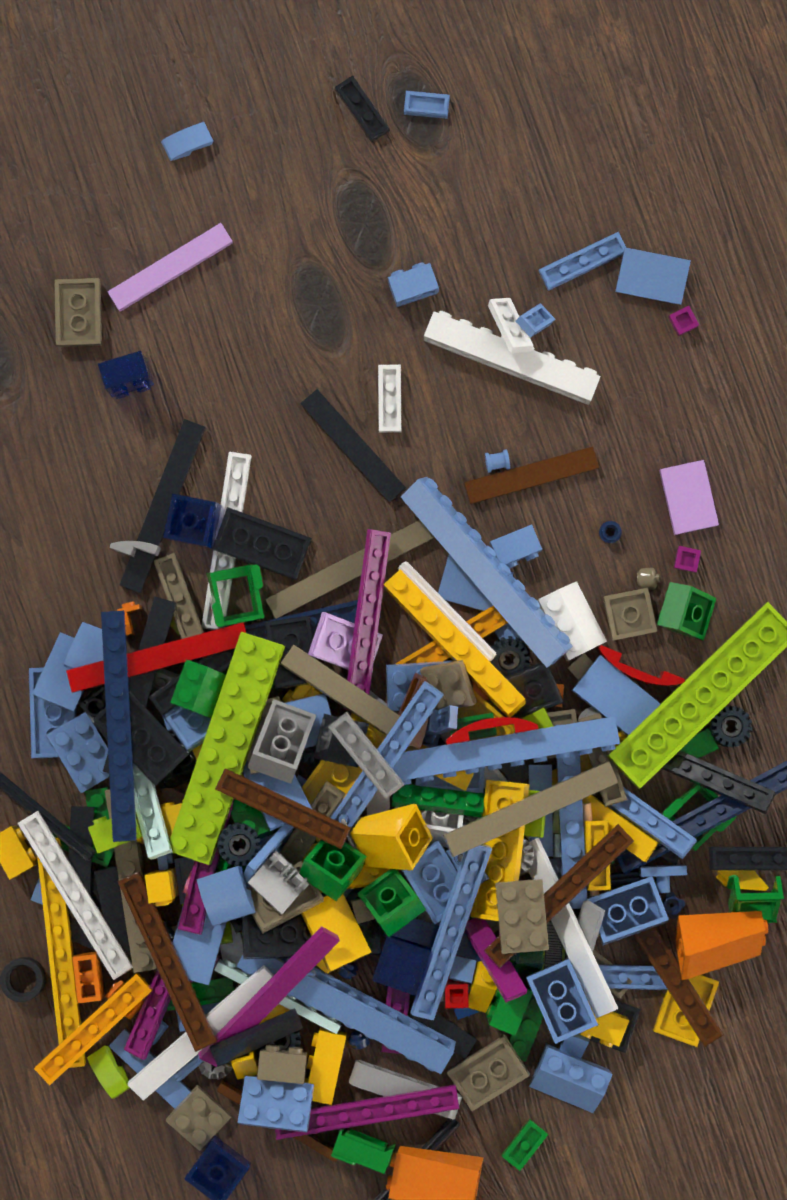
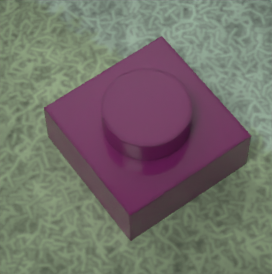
[668,306,699,337]
[673,546,701,573]

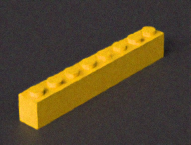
[384,569,526,717]

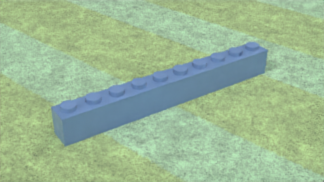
[401,477,573,668]
[393,716,620,785]
[237,954,456,1074]

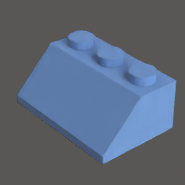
[529,1043,613,1113]

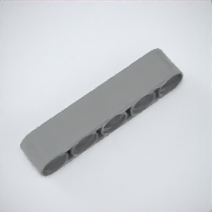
[349,1060,462,1119]

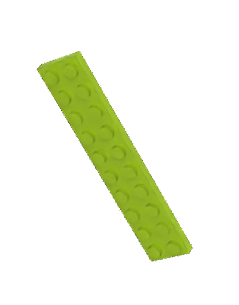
[607,602,787,789]
[170,632,285,865]

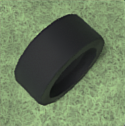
[0,957,46,1002]

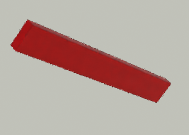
[66,622,246,693]

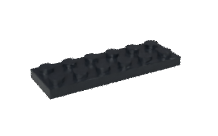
[241,908,381,959]

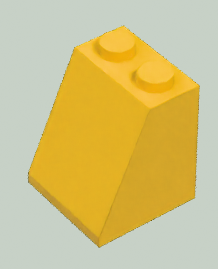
[350,804,433,870]

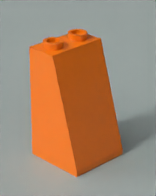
[675,911,768,980]
[386,1146,484,1200]

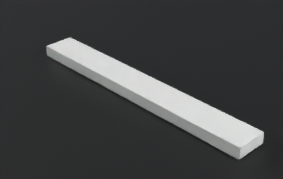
[202,452,252,630]
[18,811,133,980]
[528,838,618,1018]
[128,965,274,1100]

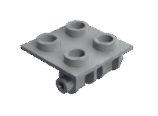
[248,851,309,915]

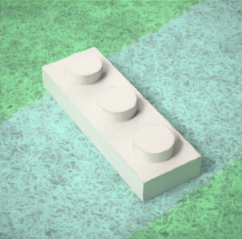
[488,298,533,353]
[378,365,401,433]

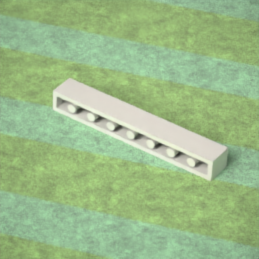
[424,311,601,405]

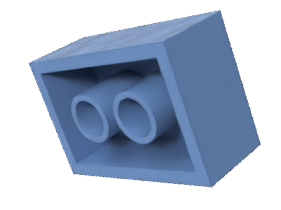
[587,876,669,946]
[526,958,598,1044]

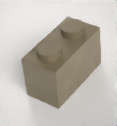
[257,1045,307,1084]

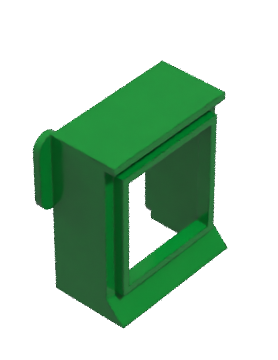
[206,565,264,627]
[662,784,736,851]
[727,875,784,923]
[331,1128,396,1174]

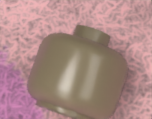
[637,568,660,590]

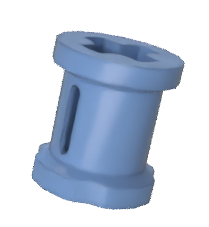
[485,449,510,473]

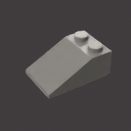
[248,699,316,784]

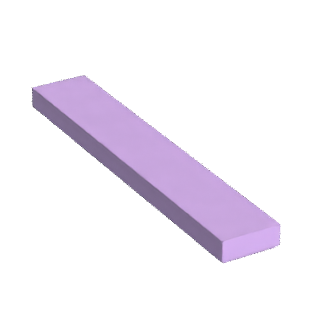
[107,223,233,312]

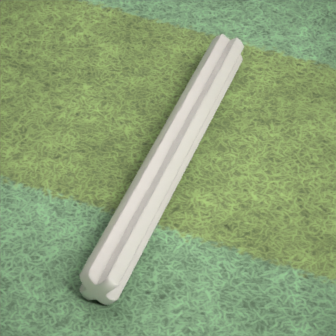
[398,561,496,662]

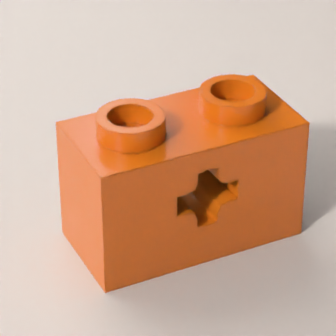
[72,952,105,1003]

